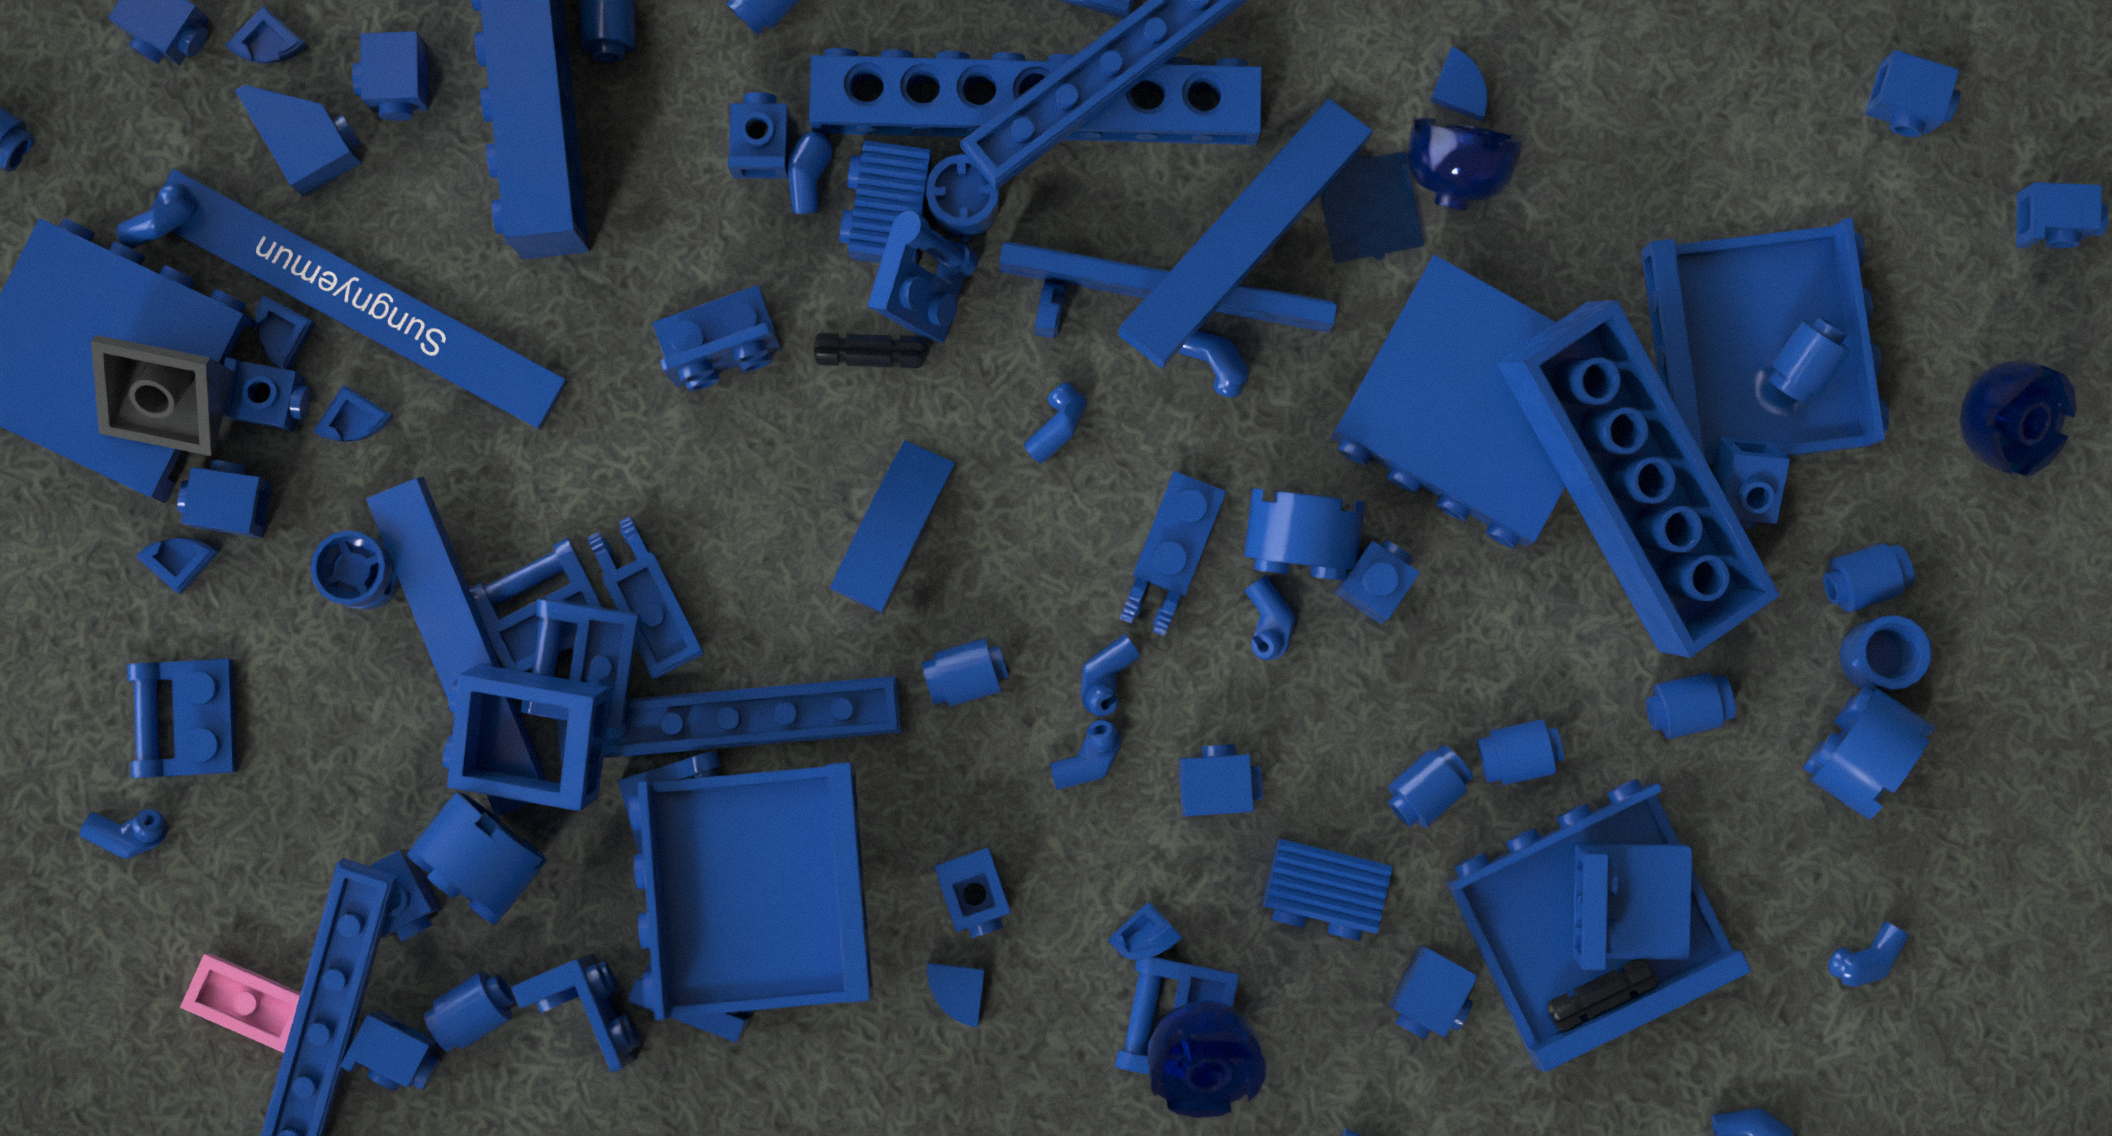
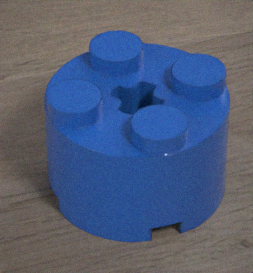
[1244,488,1366,581]
[1802,685,1936,820]
[406,791,548,925]

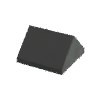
[91,335,233,456]

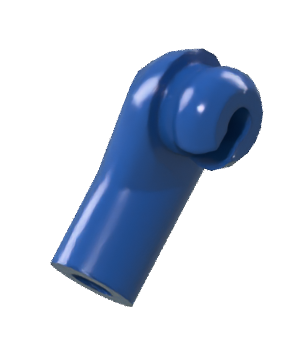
[787,131,832,214]
[117,184,196,249]
[1178,330,1249,398]
[1023,382,1087,464]
[1080,634,1141,717]
[1049,719,1121,790]
[79,809,168,859]
[1828,922,1910,987]
[1711,1108,1795,1136]

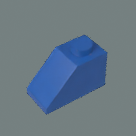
[235,85,361,197]

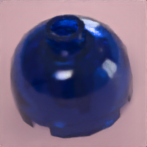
[1407,116,1524,210]
[1959,360,2077,476]
[1148,1000,1266,1118]

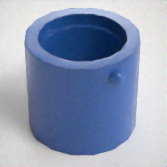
[926,154,1000,243]
[1839,615,1932,691]

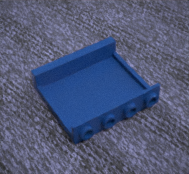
[0,217,256,503]
[1641,218,1890,466]
[1330,255,1566,549]
[629,762,874,1020]
[1445,778,1752,1072]

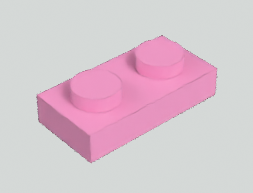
[180,953,301,1053]

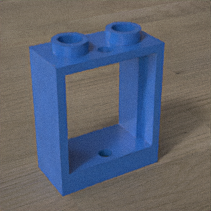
[443,664,611,811]

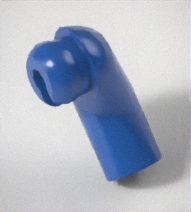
[1244,575,1295,661]

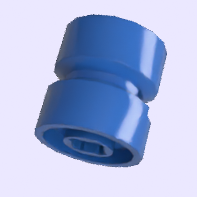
[310,530,401,610]

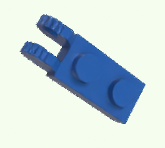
[1120,471,1226,636]
[587,515,706,680]

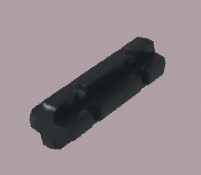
[814,333,924,368]
[1547,959,1658,1032]

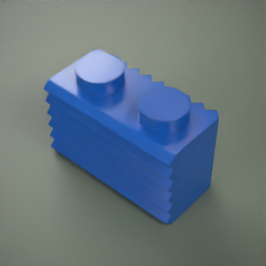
[839,140,932,264]
[1261,839,1393,941]

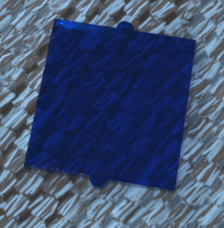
[1320,151,1424,264]

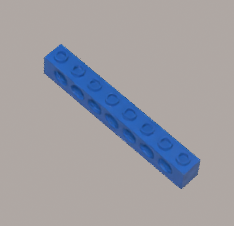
[809,48,1262,145]

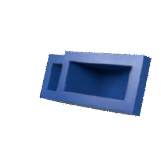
[830,440,956,615]

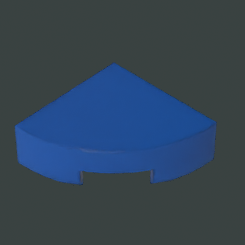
[225,5,307,63]
[1430,47,1487,121]
[1035,281,1066,338]
[256,295,315,370]
[313,384,394,442]
[136,538,219,595]
[1107,902,1183,960]
[927,963,985,1027]

